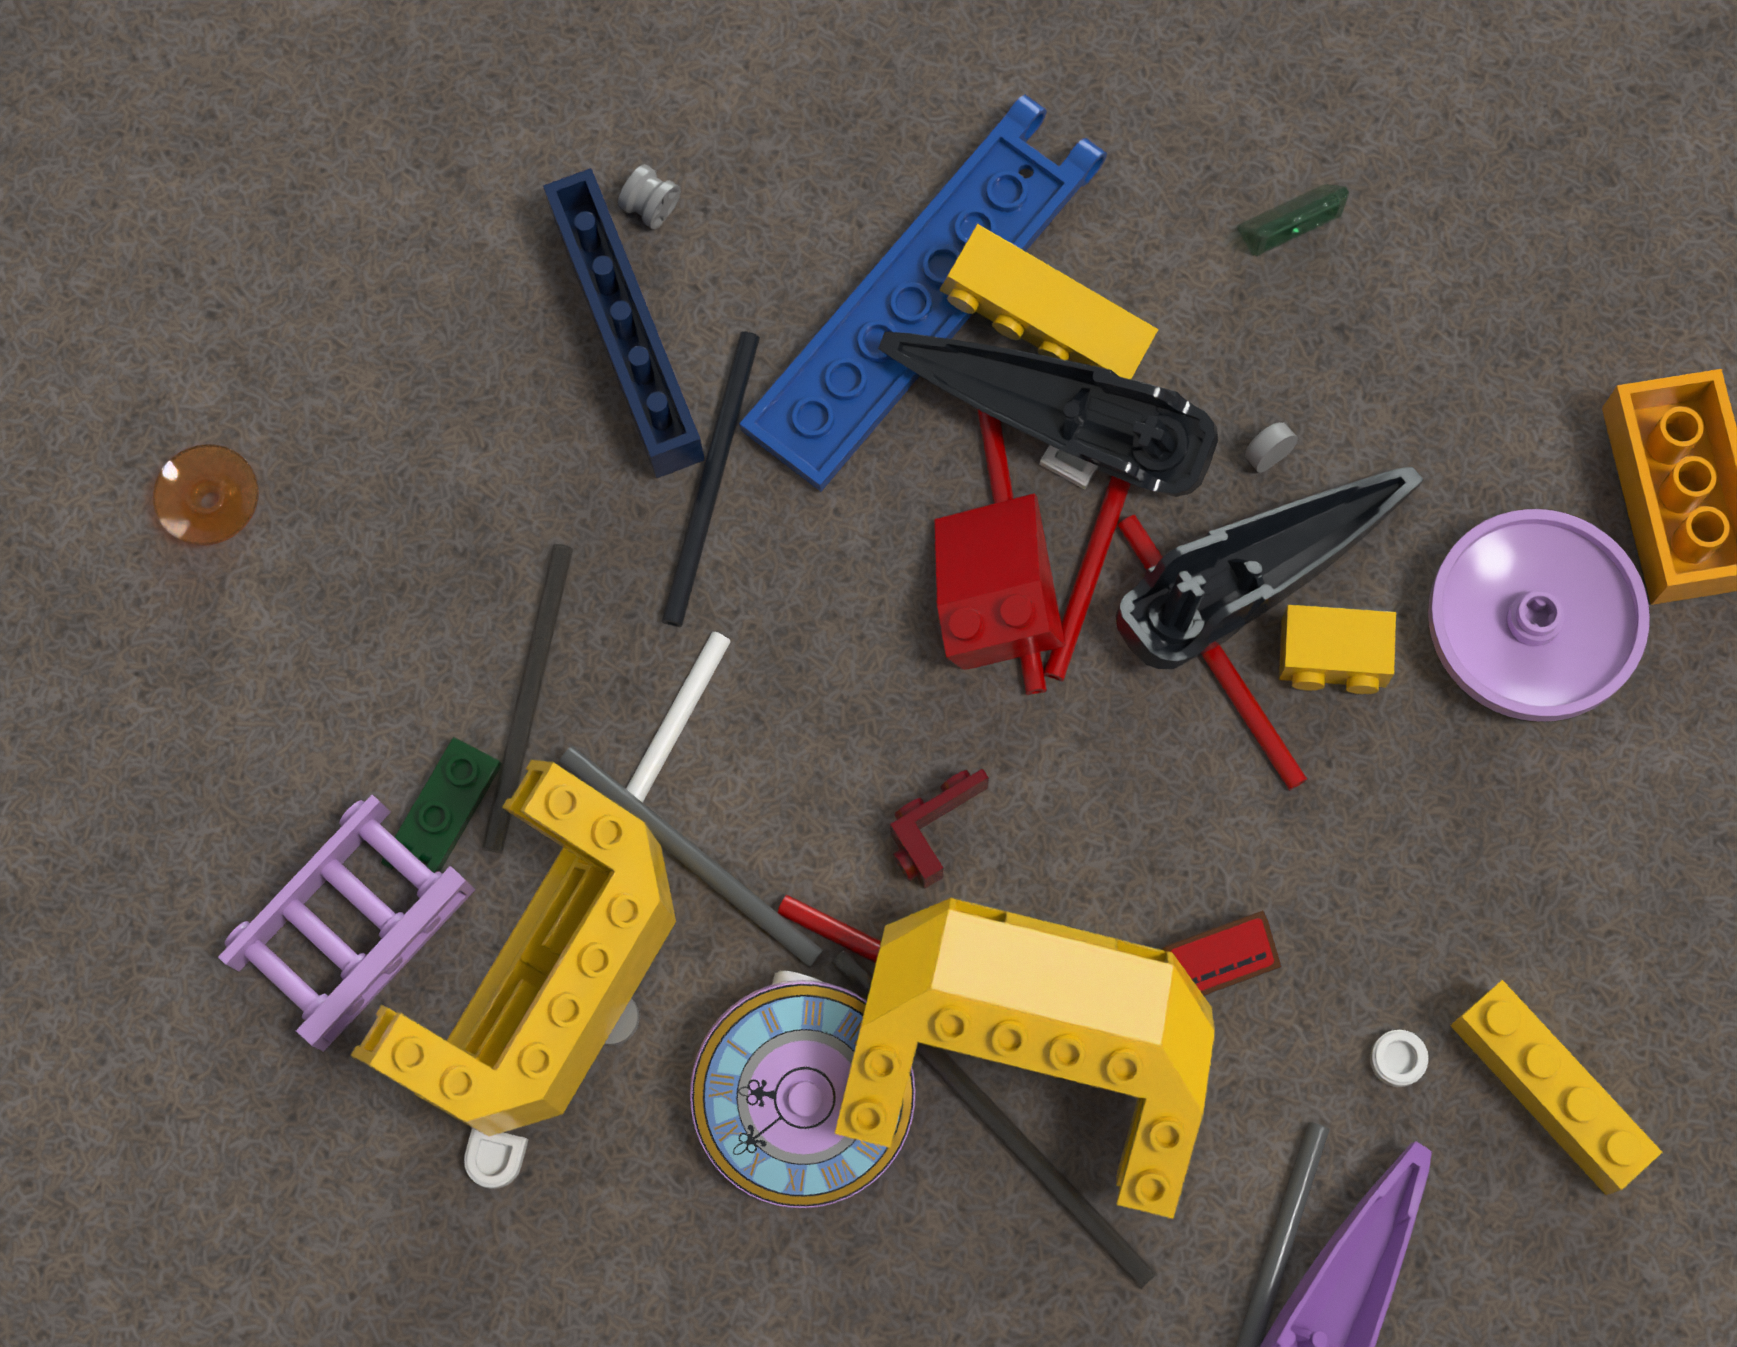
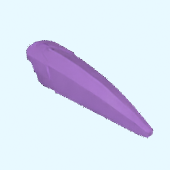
[1260,1141,1432,1347]

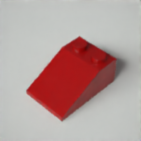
[934,493,1065,670]

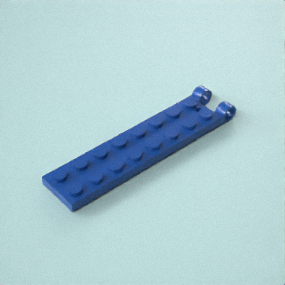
[739,95,1107,492]

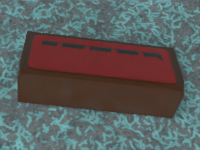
[1161,911,1282,996]

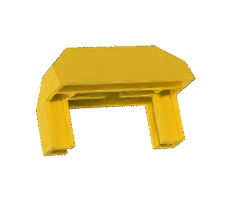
[351,759,676,1137]
[834,898,1215,1219]

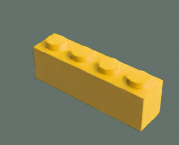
[939,224,1159,379]
[1450,980,1662,1195]

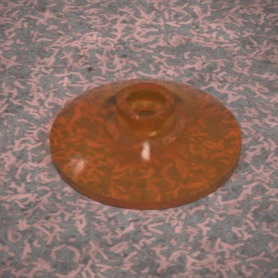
[153,444,259,545]

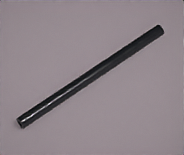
[662,331,760,628]

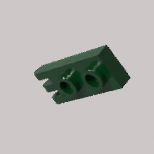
[381,737,502,876]

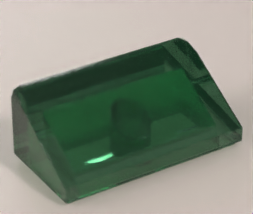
[1237,184,1349,257]

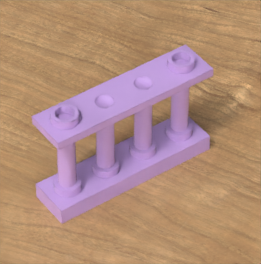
[218,795,476,1051]

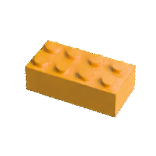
[1602,369,1737,605]

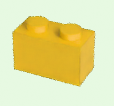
[1279,605,1396,694]

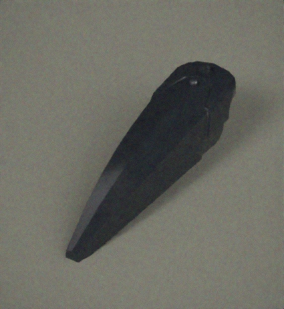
[878,332,1218,497]
[1115,467,1424,669]

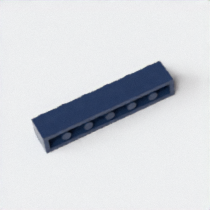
[543,168,705,478]

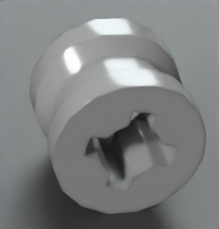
[618,164,681,230]

